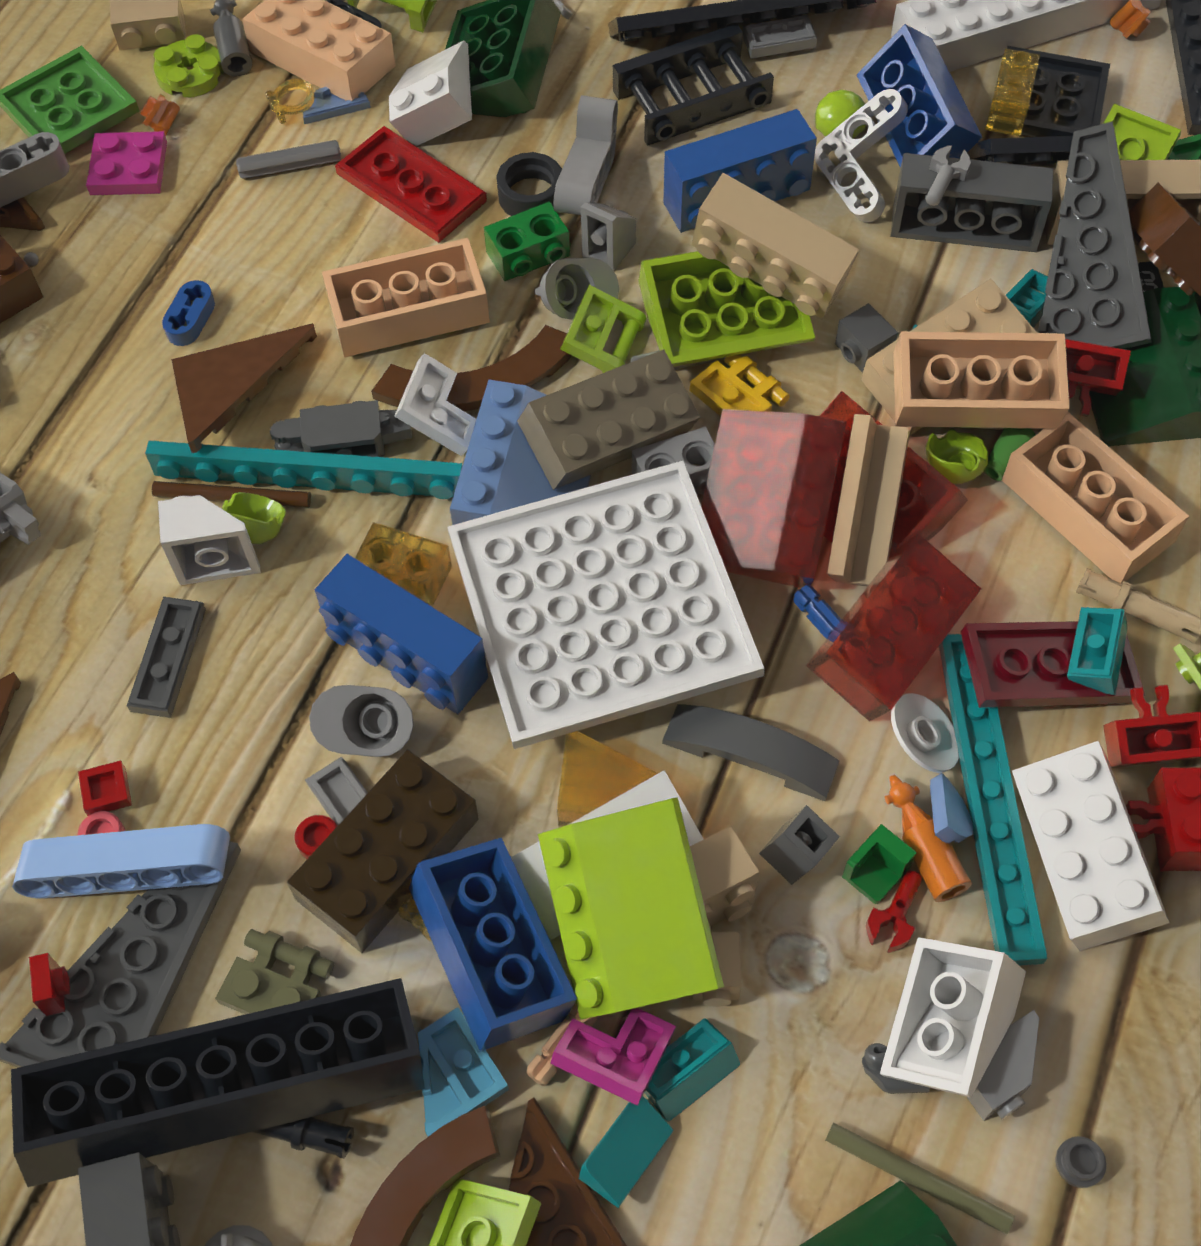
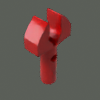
[866,870,922,953]

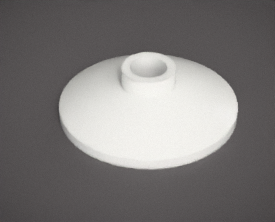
[891,693,959,773]

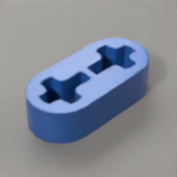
[162,280,215,346]

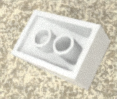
[389,41,472,146]
[880,937,1026,1098]

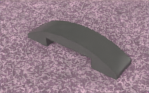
[662,704,839,801]

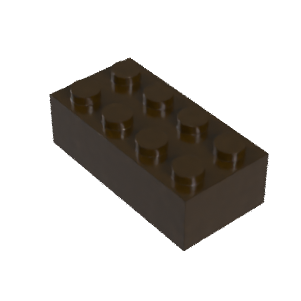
[287,749,479,953]

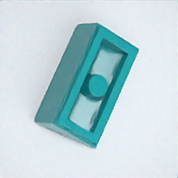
[1067,607,1127,695]
[644,1018,740,1121]
[578,1096,673,1208]

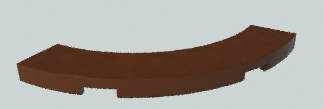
[371,325,572,411]
[350,1106,501,1246]

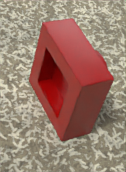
[78,760,132,816]
[29,953,70,1016]

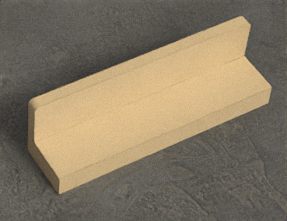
[827,414,910,587]

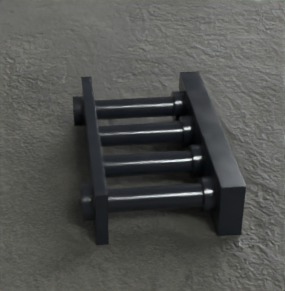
[613,23,774,146]

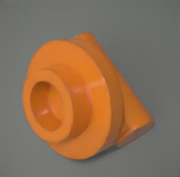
[1110,0,1151,38]
[140,94,180,136]

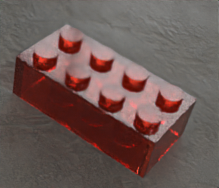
[806,533,982,722]

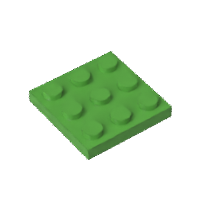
[0,45,140,154]

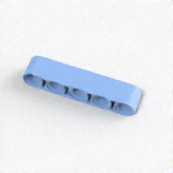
[12,824,230,898]

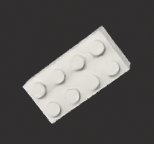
[1012,741,1170,951]

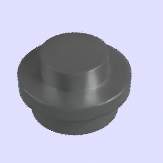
[1055,1136,1107,1188]

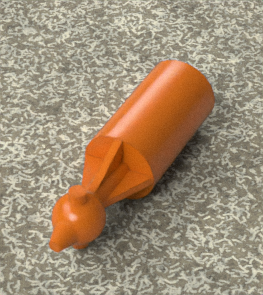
[885,775,972,902]

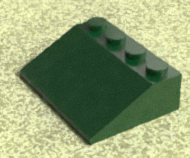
[445,0,561,117]
[1089,286,1201,446]

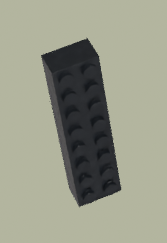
[11,978,425,1187]

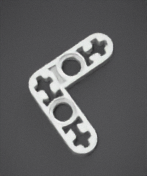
[814,89,908,222]

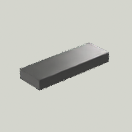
[127,596,206,718]

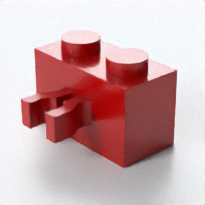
[1065,339,1131,417]
[1103,685,1201,768]
[1125,767,1201,871]

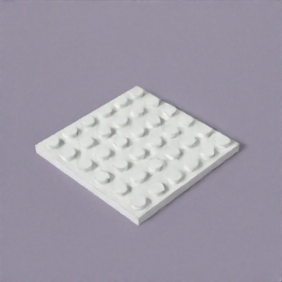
[447,461,764,749]

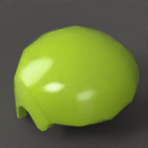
[815,89,866,139]
[925,429,989,485]
[222,492,286,544]

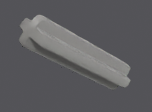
[236,140,341,179]

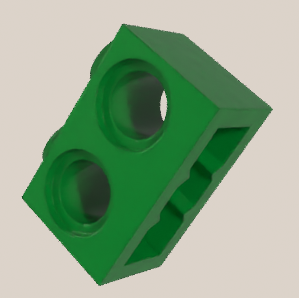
[484,202,570,282]

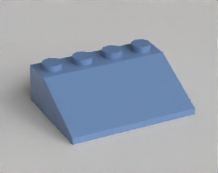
[450,380,591,525]

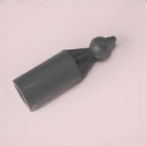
[210,0,252,77]

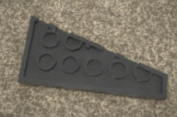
[1038,121,1152,349]
[0,841,241,1068]

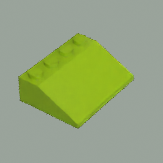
[638,251,815,367]
[538,797,724,1020]

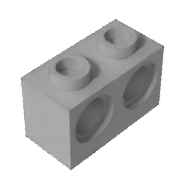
[632,426,724,494]

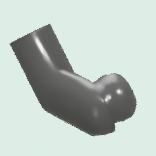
[862,1043,930,1094]

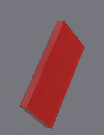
[335,126,487,243]

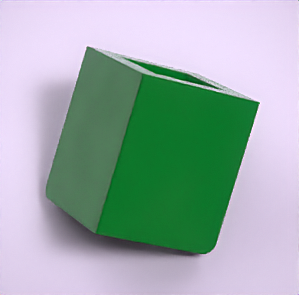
[842,824,917,904]

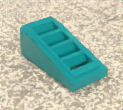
[1006,269,1048,328]

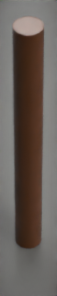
[152,481,311,508]

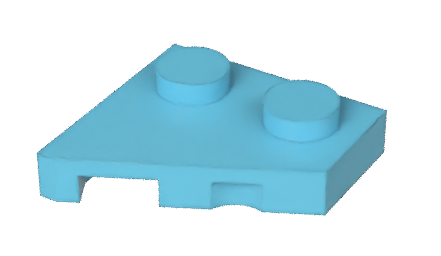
[418,1007,509,1136]

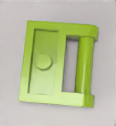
[560,285,647,373]

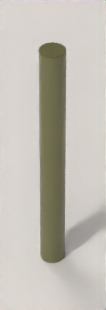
[825,1123,1015,1234]

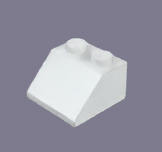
[158,495,261,585]

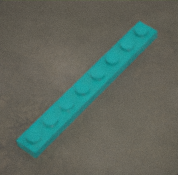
[145,441,463,499]
[938,634,1048,966]

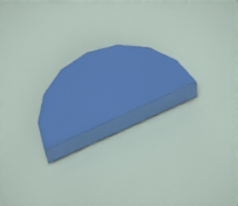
[302,87,371,124]
[930,773,973,843]

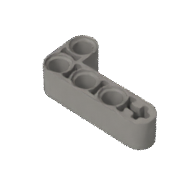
[553,95,618,215]
[0,132,69,207]

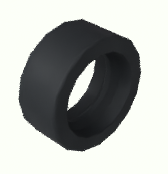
[496,152,562,216]

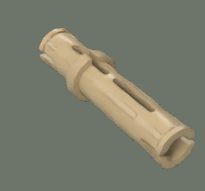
[1076,568,1201,644]

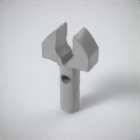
[926,146,971,206]

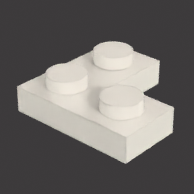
[394,353,476,456]

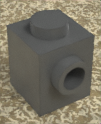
[835,303,898,373]
[759,805,840,885]

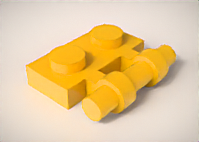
[689,355,790,436]

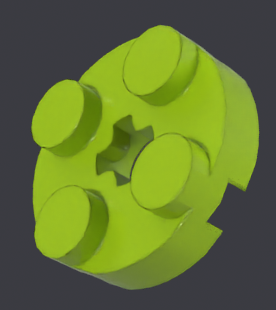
[153,34,224,98]

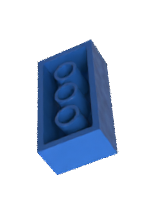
[857,24,983,168]
[663,109,817,233]
[314,554,489,715]
[409,837,577,1052]

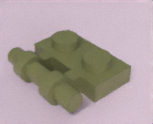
[215,929,334,1014]

